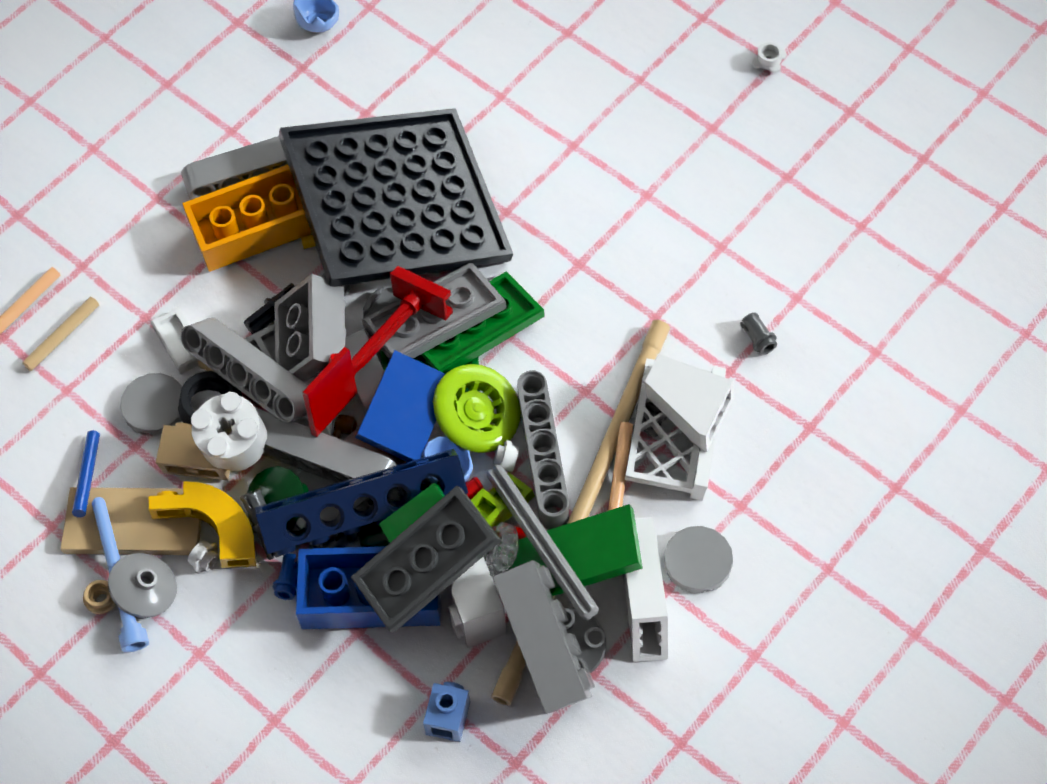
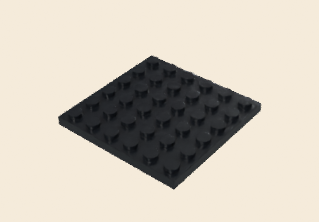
[278,108,513,287]

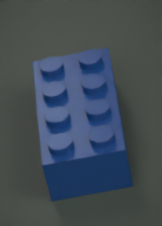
[296,546,441,630]

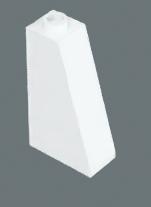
[623,517,668,662]

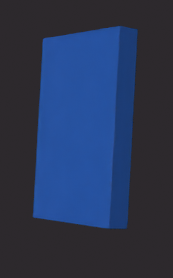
[355,350,445,462]

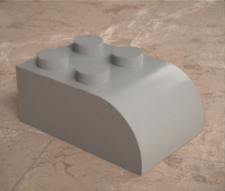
[275,274,347,383]

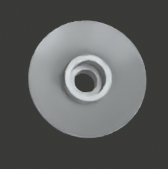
[108,553,177,618]

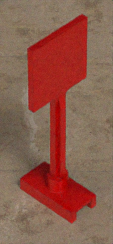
[302,266,453,437]

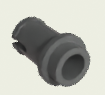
[740,312,777,355]

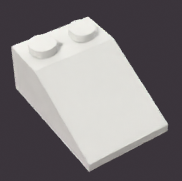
[448,557,507,648]

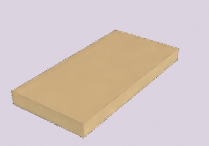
[61,487,202,555]

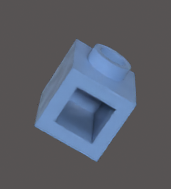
[423,682,471,742]

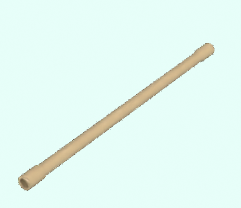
[491,320,670,706]

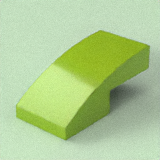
[471,472,535,529]

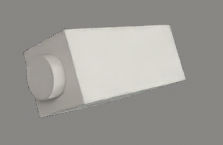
[642,354,734,452]

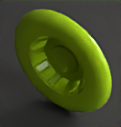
[433,364,521,453]

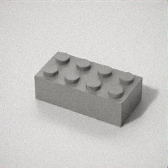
[492,560,595,714]

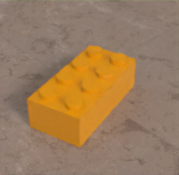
[182,164,312,272]

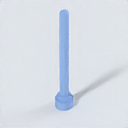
[92,497,149,652]

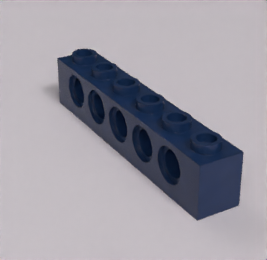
[255,449,469,555]

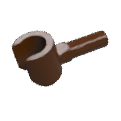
[332,414,357,439]

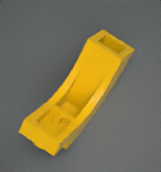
[149,481,256,568]

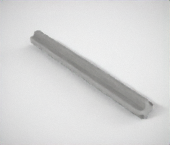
[487,465,599,620]

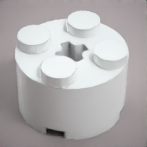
[191,392,267,471]

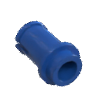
[272,553,298,600]

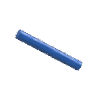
[72,430,100,518]

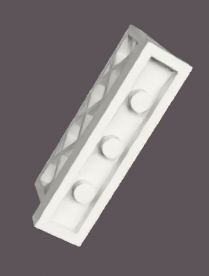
[625,358,726,501]

